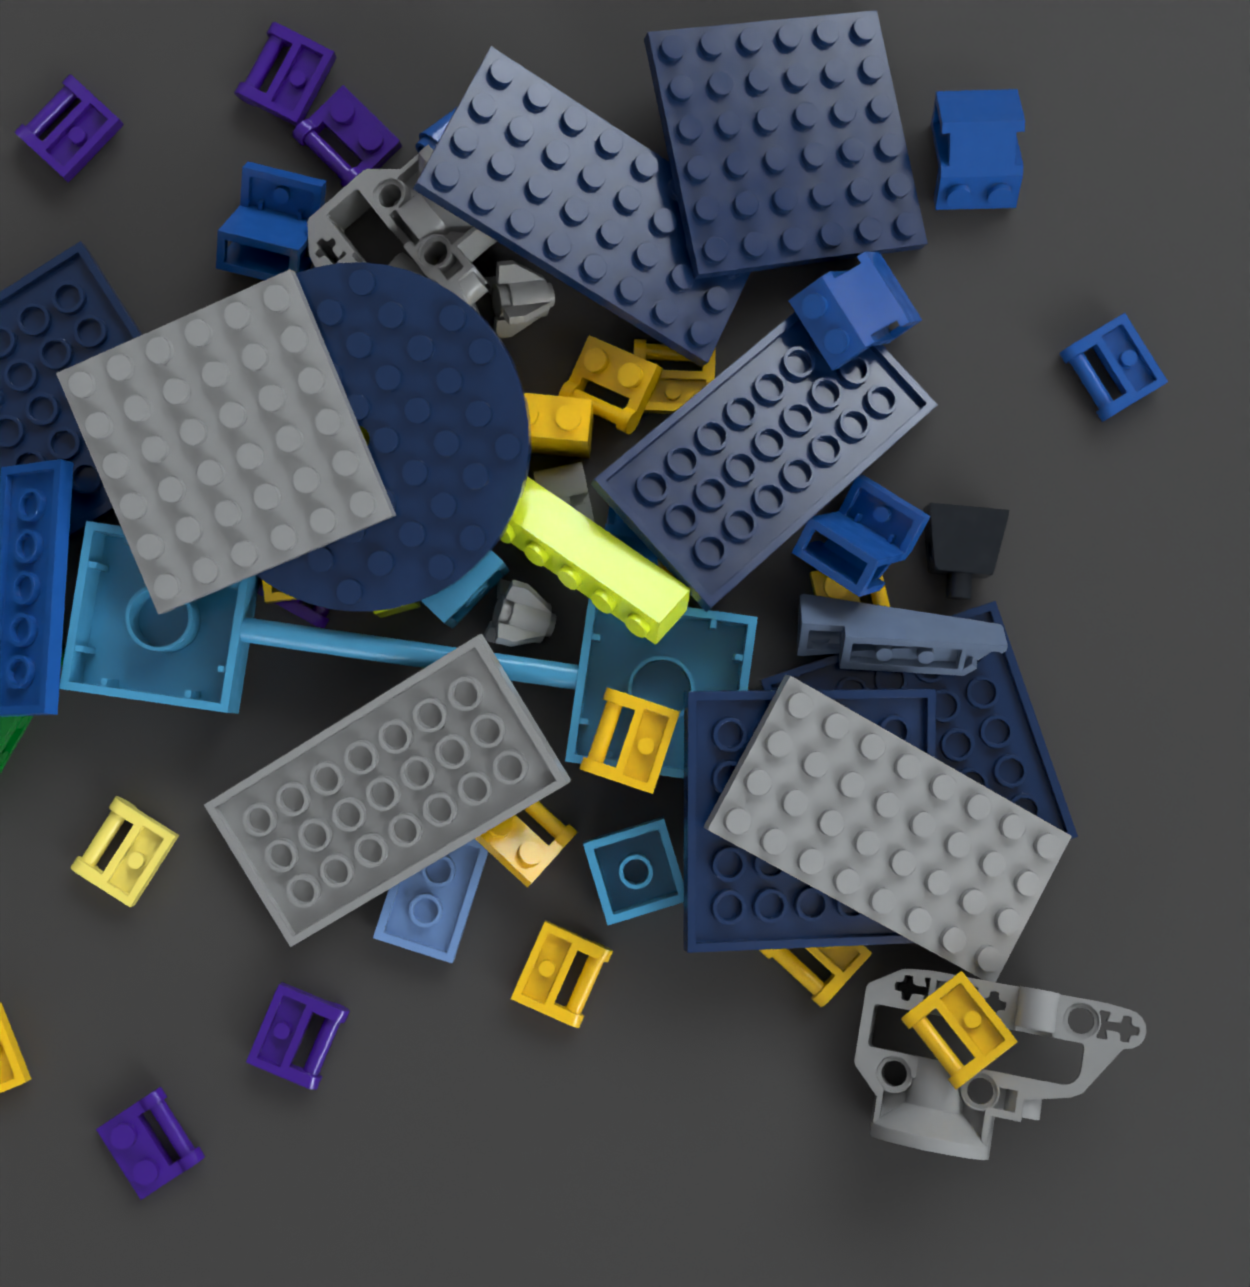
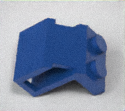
[931,89,1025,210]
[216,162,327,280]
[788,252,922,371]
[792,475,931,597]

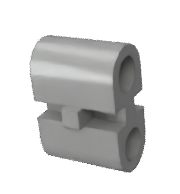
[534,462,594,522]

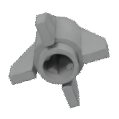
[484,260,555,338]
[483,579,556,647]

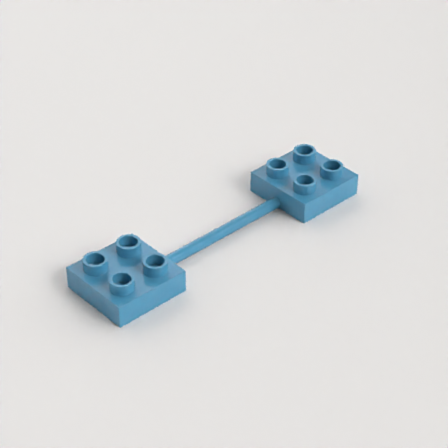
[59,521,758,779]

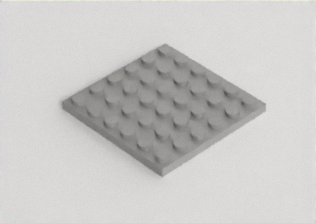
[56,269,396,615]

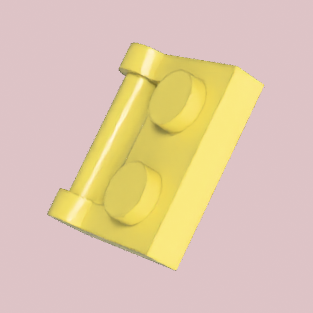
[70,796,179,907]

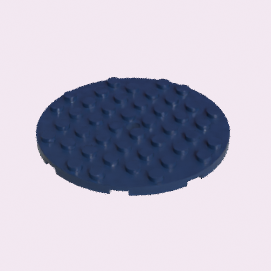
[257,262,531,611]

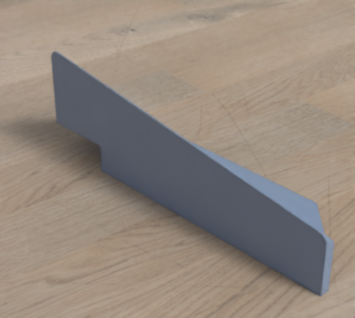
[797,594,1008,676]

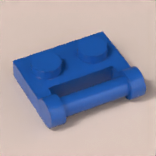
[1059,313,1168,422]

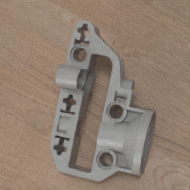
[307,144,497,314]
[854,969,1147,1160]

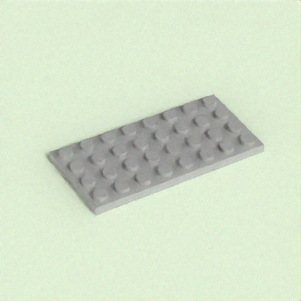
[204,634,571,947]
[703,675,1072,982]

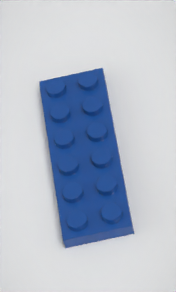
[0,459,74,717]

